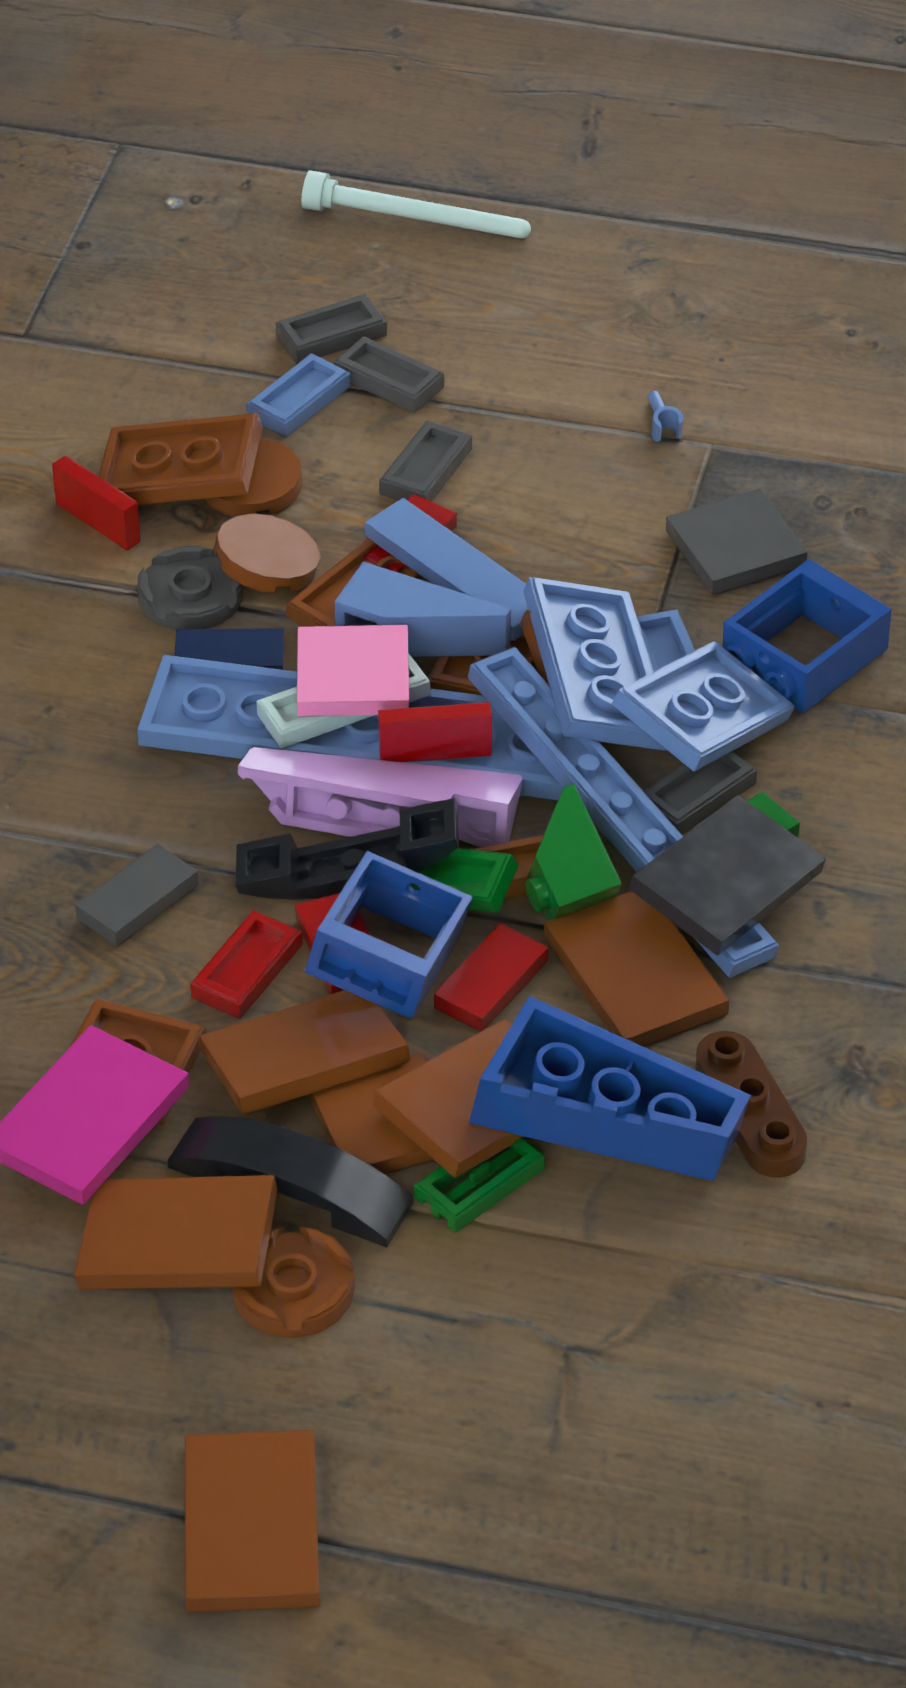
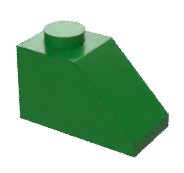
[525,783,622,921]

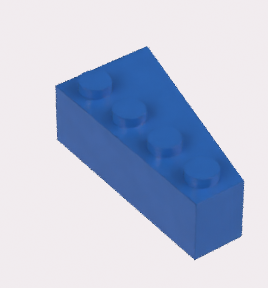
[469,996,751,1181]

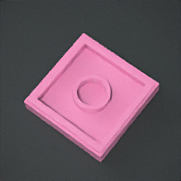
[297,625,409,717]

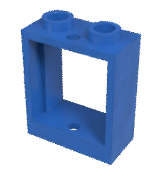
[722,559,892,714]
[304,851,473,1019]

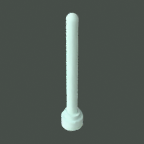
[302,170,531,239]

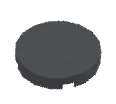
[137,546,243,630]

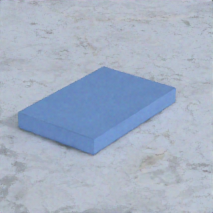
[612,641,795,772]

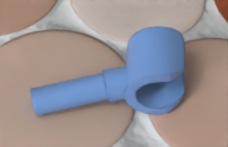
[647,391,683,442]

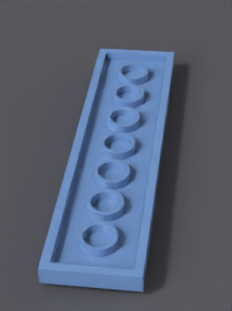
[137,655,563,800]

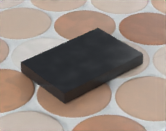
[629,795,826,956]

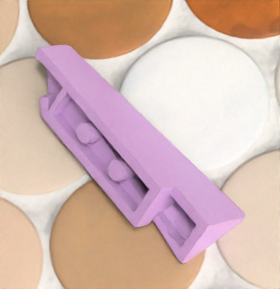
[238,747,523,847]

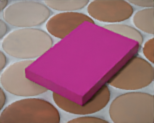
[0,1025,190,1205]

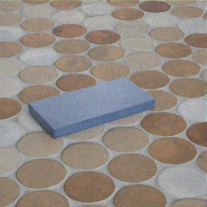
[523,577,667,751]

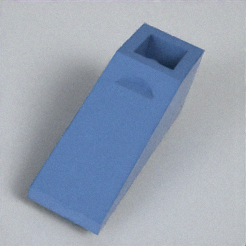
[334,562,511,657]

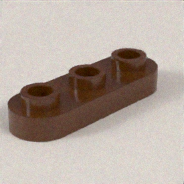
[695,1031,807,1177]

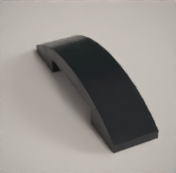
[235,798,459,899]
[168,1116,414,1247]

